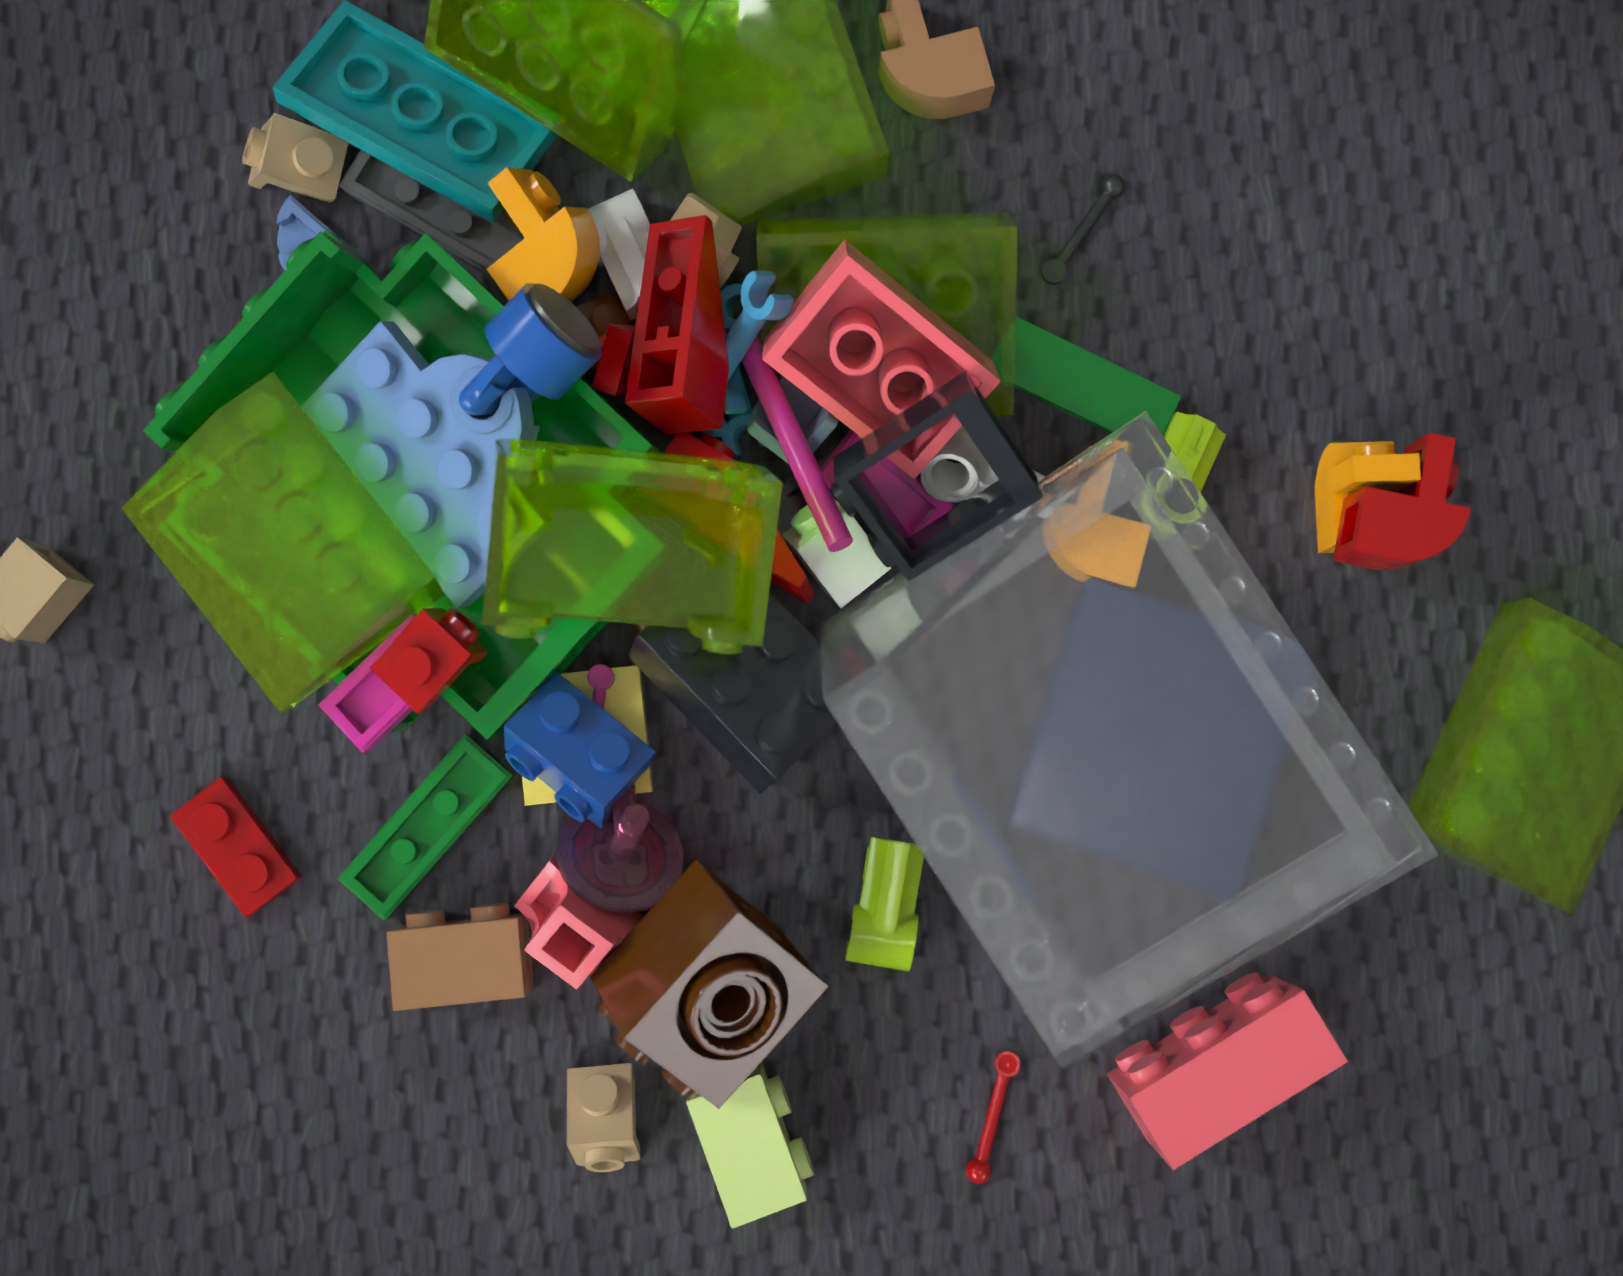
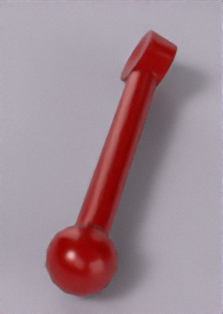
[966,1050,1020,1184]

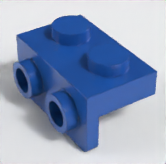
[504,672,656,828]

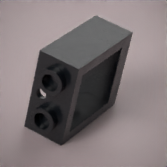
[830,371,1044,582]

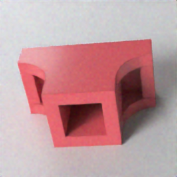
[514,854,644,990]

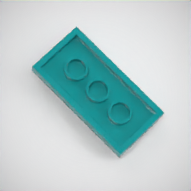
[273,0,559,223]

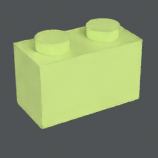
[686,1063,814,1229]

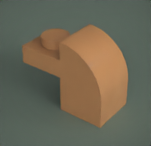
[878,0,995,119]

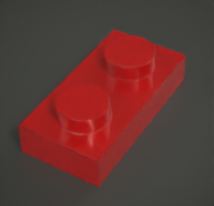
[169,777,302,918]

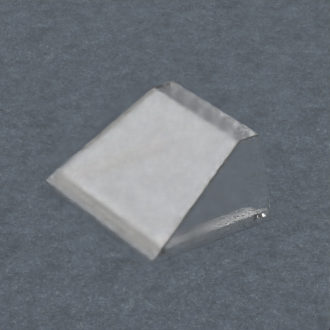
[820,411,1439,1068]

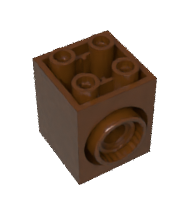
[590,859,829,1109]

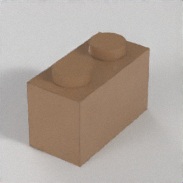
[386,903,534,1011]

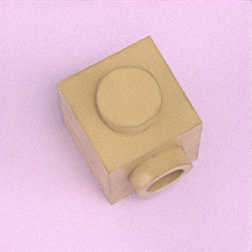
[0,537,94,643]

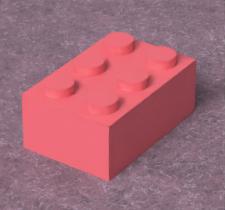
[762,239,1001,479]
[1107,972,1348,1170]

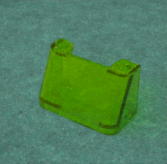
[482,438,782,654]

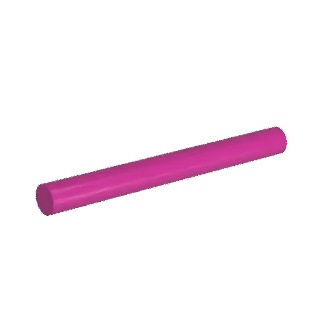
[741,335,853,552]

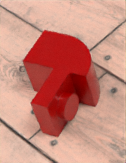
[1333,433,1471,570]

